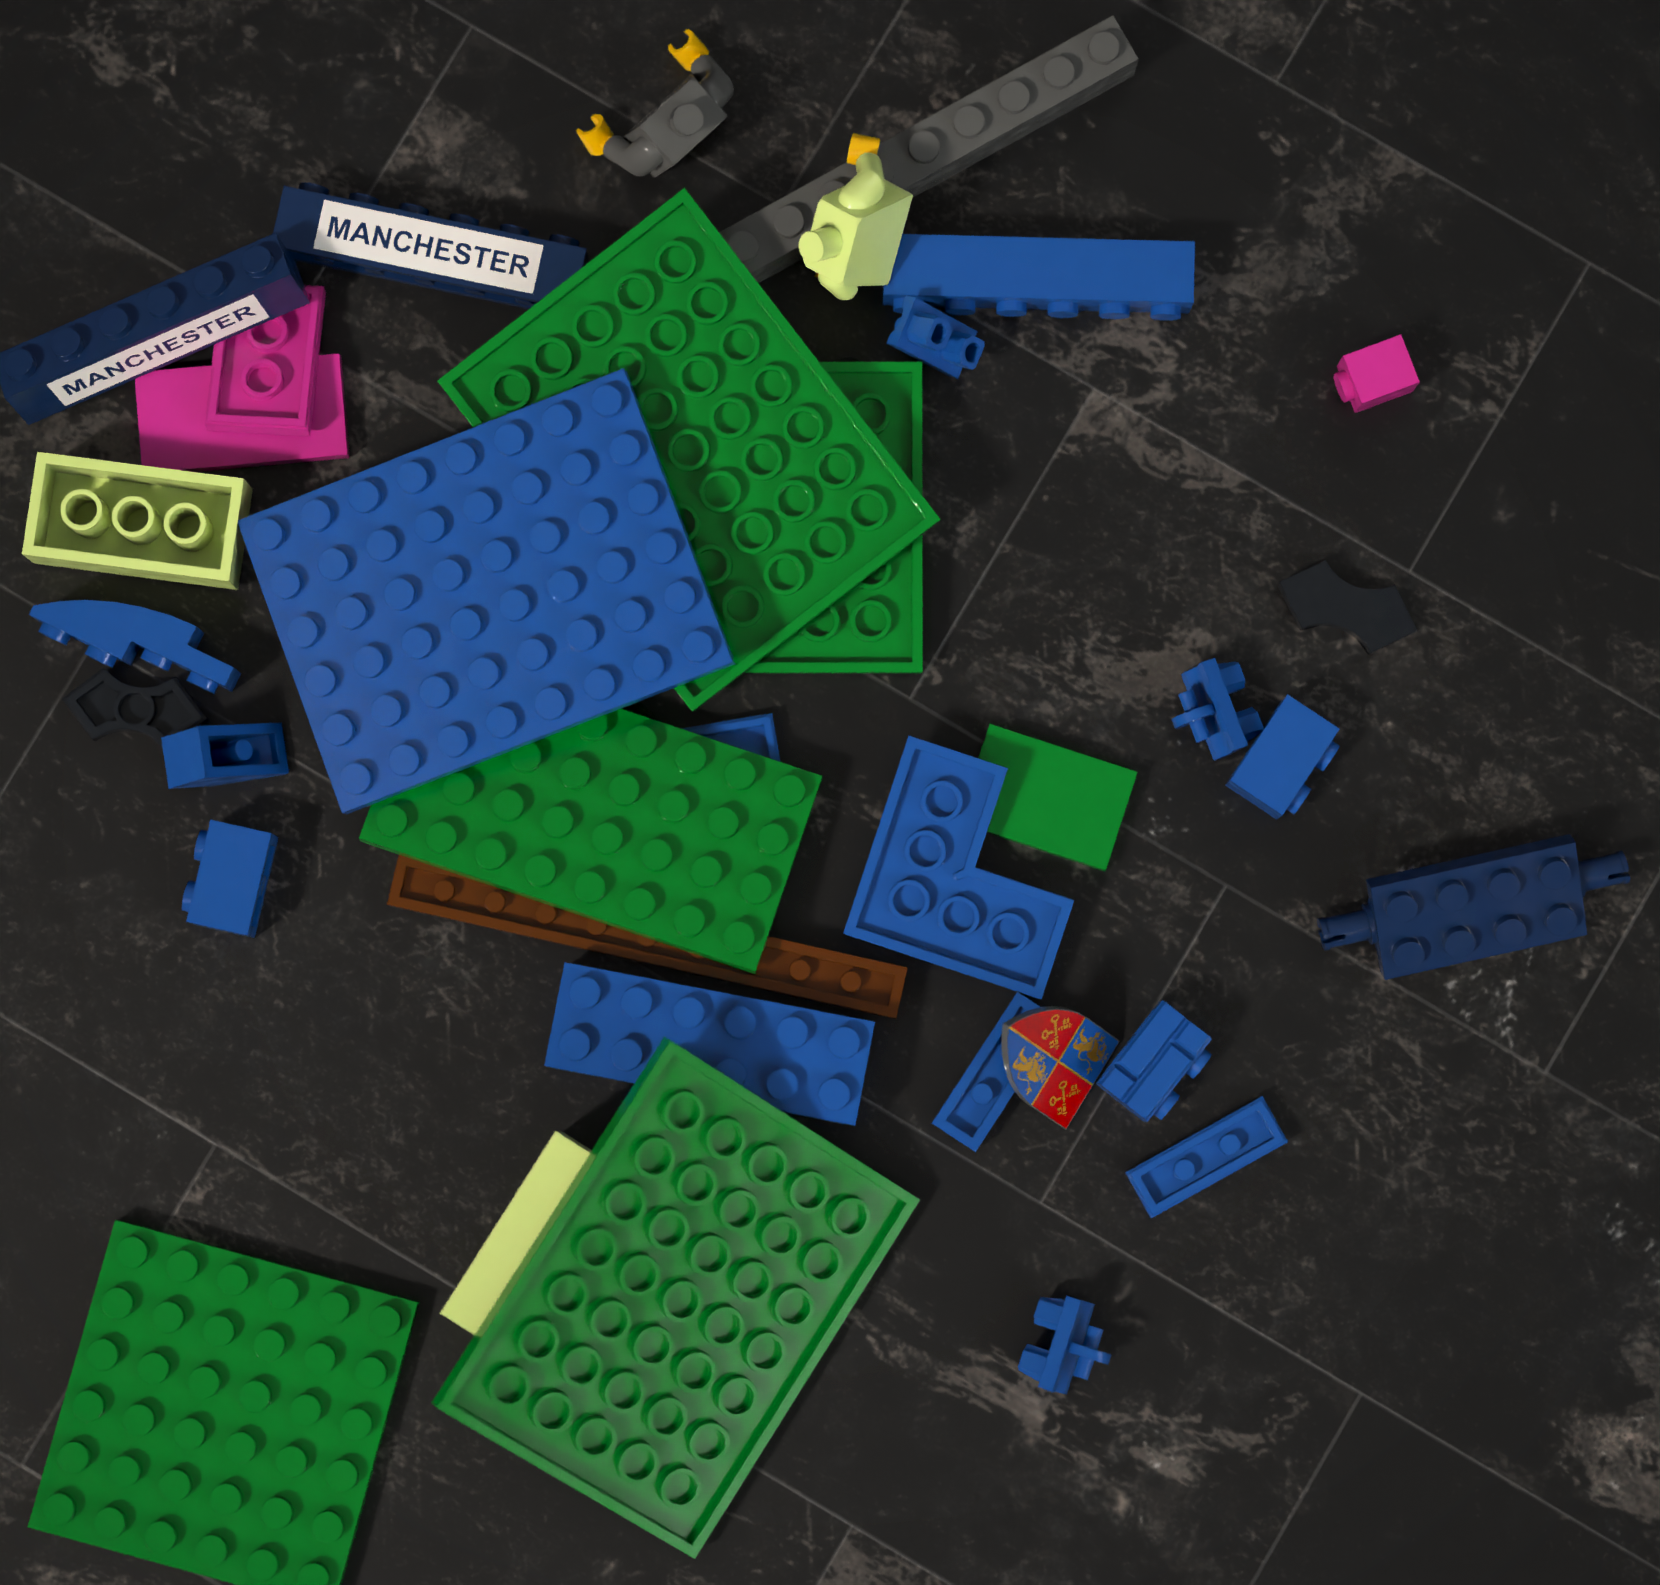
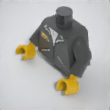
[576,29,734,178]

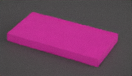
[135,354,350,472]

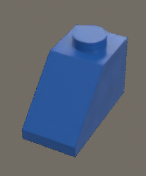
[161,722,289,789]

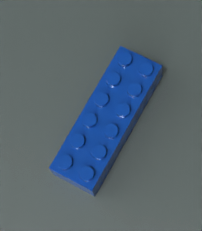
[544,962,875,1126]

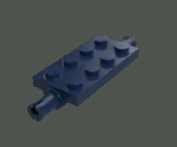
[1317,834,1630,980]

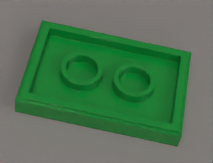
[979,724,1138,872]

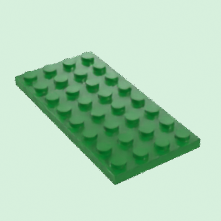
[359,709,822,974]

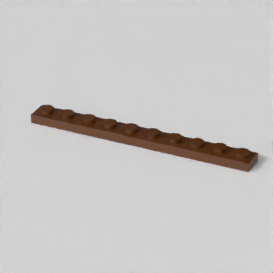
[387,855,908,1019]

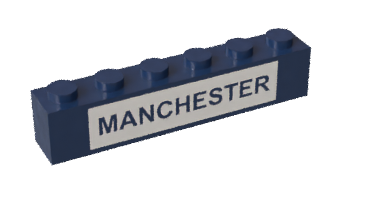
[273,182,589,309]
[0,233,310,425]

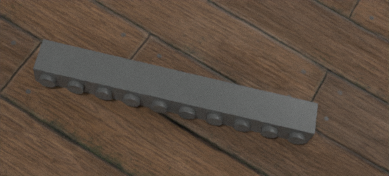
[719,15,1139,283]

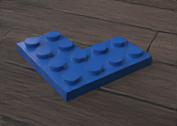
[843,735,1074,999]

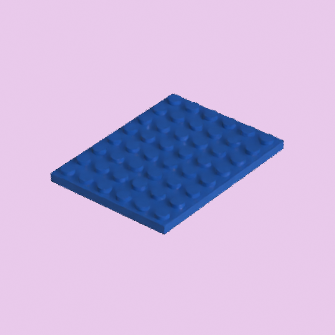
[238,368,735,814]

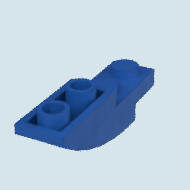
[29,600,241,694]

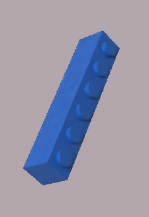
[883,234,1195,321]

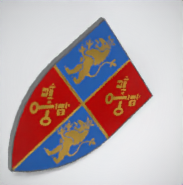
[1002,1006,1120,1130]

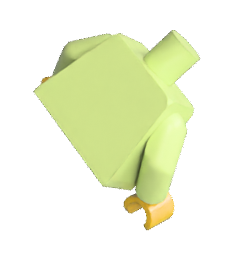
[799,133,913,300]

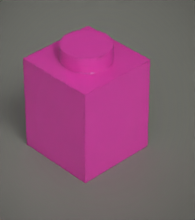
[1334,334,1420,413]

